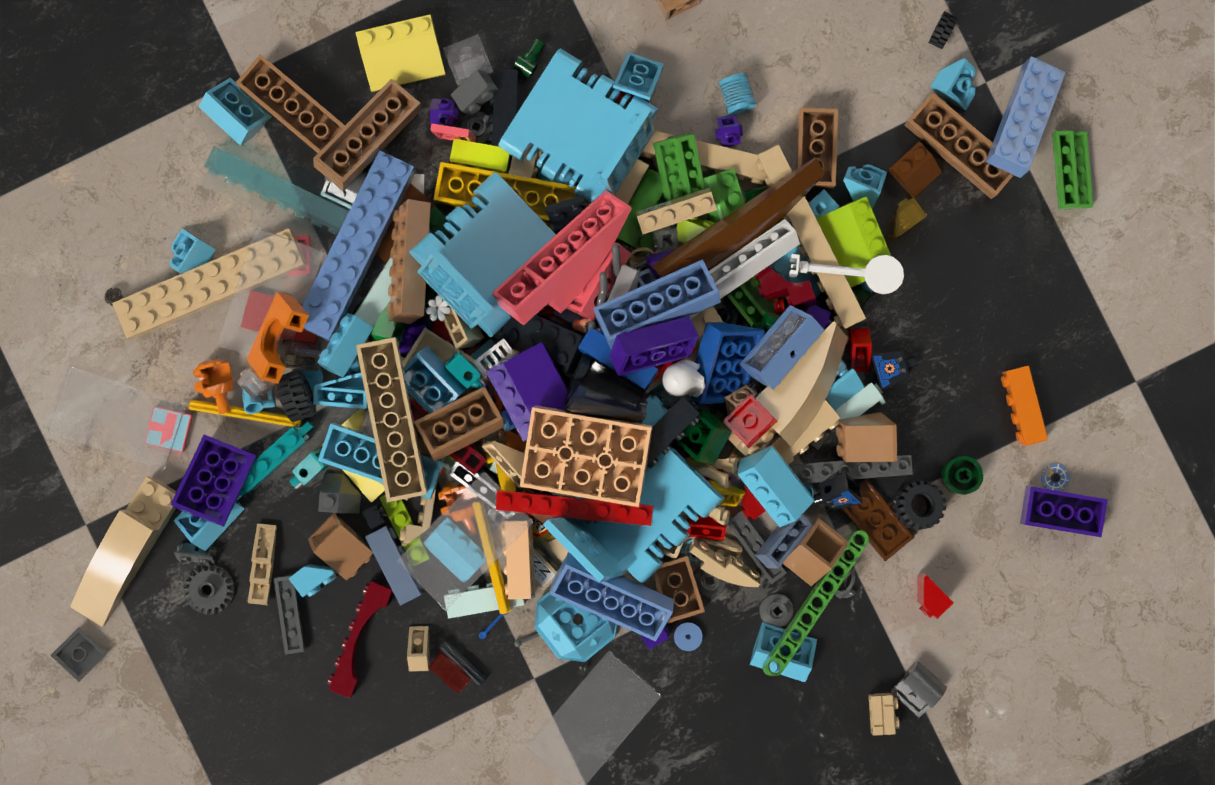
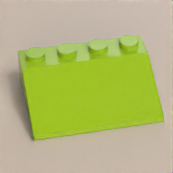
[816,197,891,288]

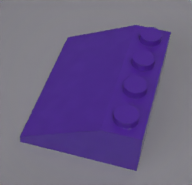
[486,342,568,441]
[170,434,257,527]

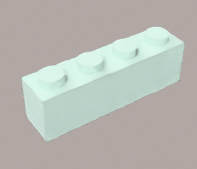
[354,257,393,327]
[444,580,525,618]

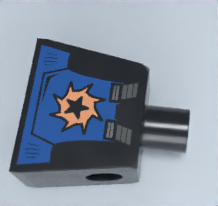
[871,351,917,390]
[813,472,863,510]

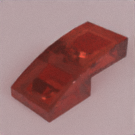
[429,652,471,694]

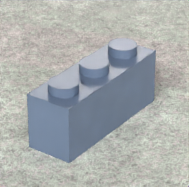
[755,514,812,568]

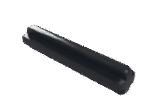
[439,641,486,686]

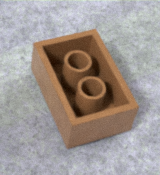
[653,555,705,623]

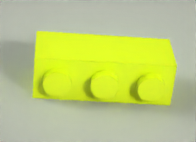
[450,139,511,174]

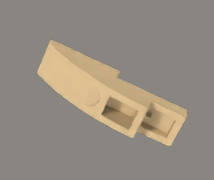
[690,538,760,587]

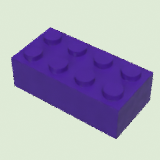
[609,316,699,376]
[1020,486,1108,538]

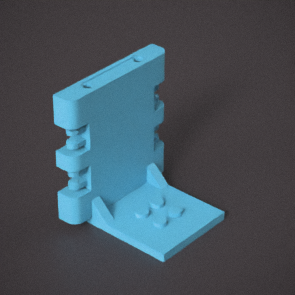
[499,48,659,204]
[409,173,556,338]
[543,421,724,583]

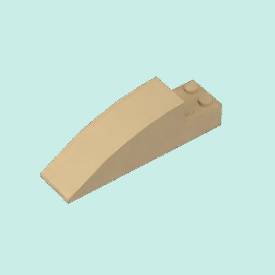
[727,321,848,457]
[70,476,177,627]

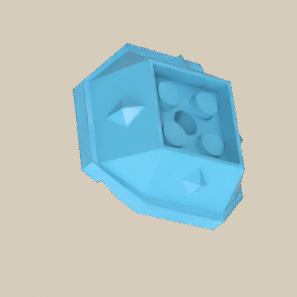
[534,591,617,662]

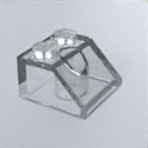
[443,34,493,85]

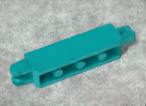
[236,421,314,501]

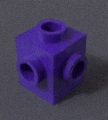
[430,99,459,127]
[715,114,743,147]

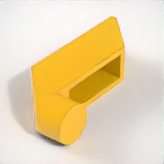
[485,452,517,492]

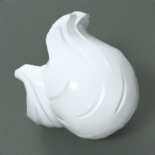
[662,359,705,398]

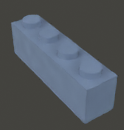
[365,526,424,606]

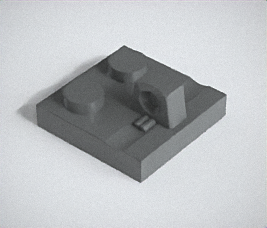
[50,627,107,682]

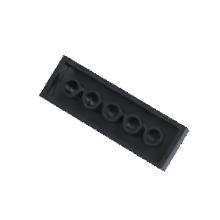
[479,313,586,373]

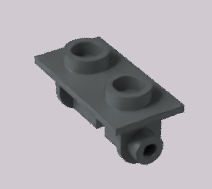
[174,542,217,566]

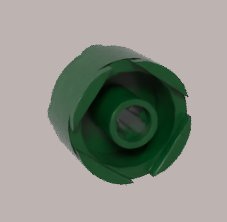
[941,456,983,495]

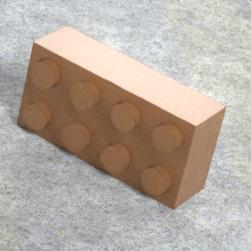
[795,108,838,189]
[414,386,504,462]

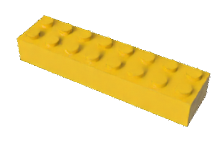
[434,162,590,223]

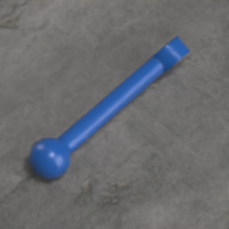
[479,613,508,639]

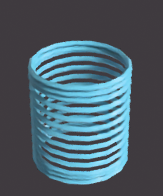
[718,73,757,115]

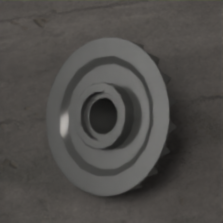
[184,564,234,615]

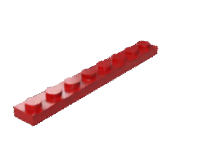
[495,490,654,526]

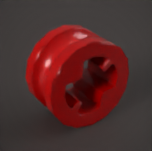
[774,298,785,315]

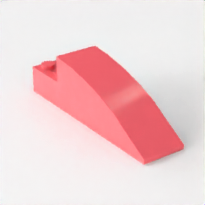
[492,190,632,325]

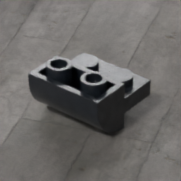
[545,194,586,235]

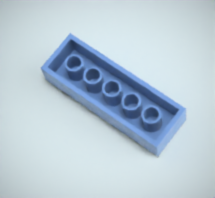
[986,56,1066,178]
[593,260,721,349]
[550,552,674,641]

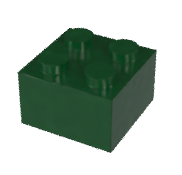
[675,409,731,464]

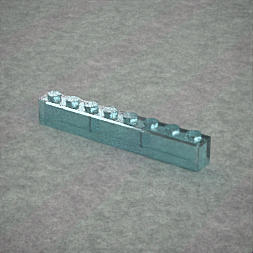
[204,146,349,236]

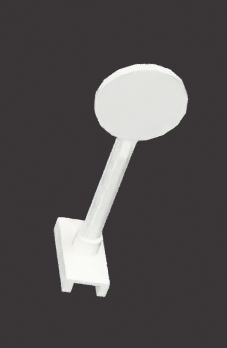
[788,254,904,294]

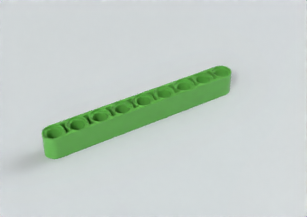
[763,531,869,676]

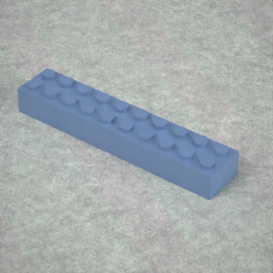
[302,150,416,341]

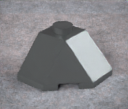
[318,473,361,514]

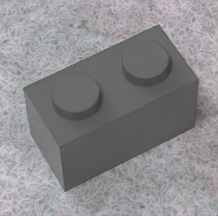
[451,69,498,115]

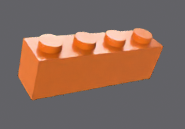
[1001,366,1048,446]

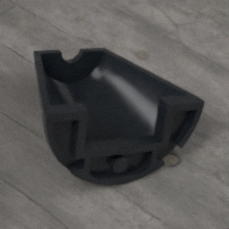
[563,353,648,423]

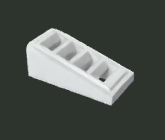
[473,338,515,377]

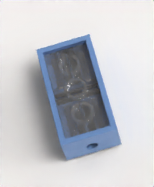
[740,305,824,390]

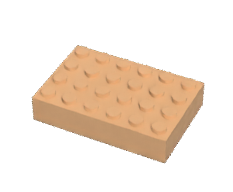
[520,405,653,507]

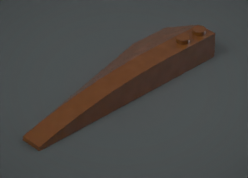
[652,158,825,279]

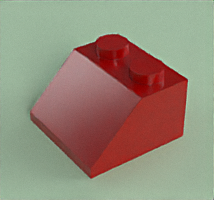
[917,572,954,619]

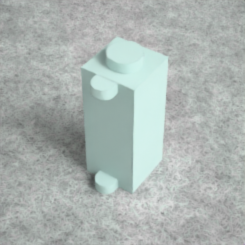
[835,382,886,419]

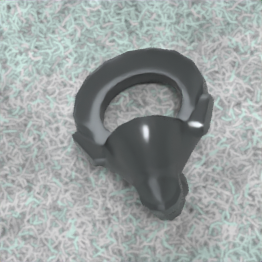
[835,569,856,599]

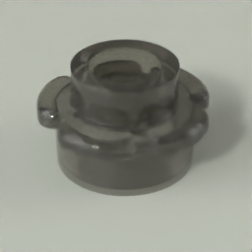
[104,288,124,306]

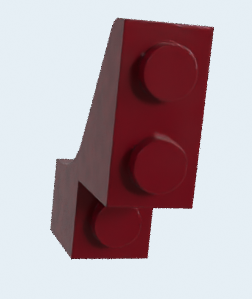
[754,266,817,310]

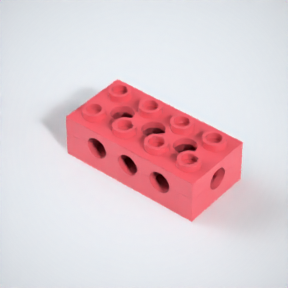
[566,242,631,321]

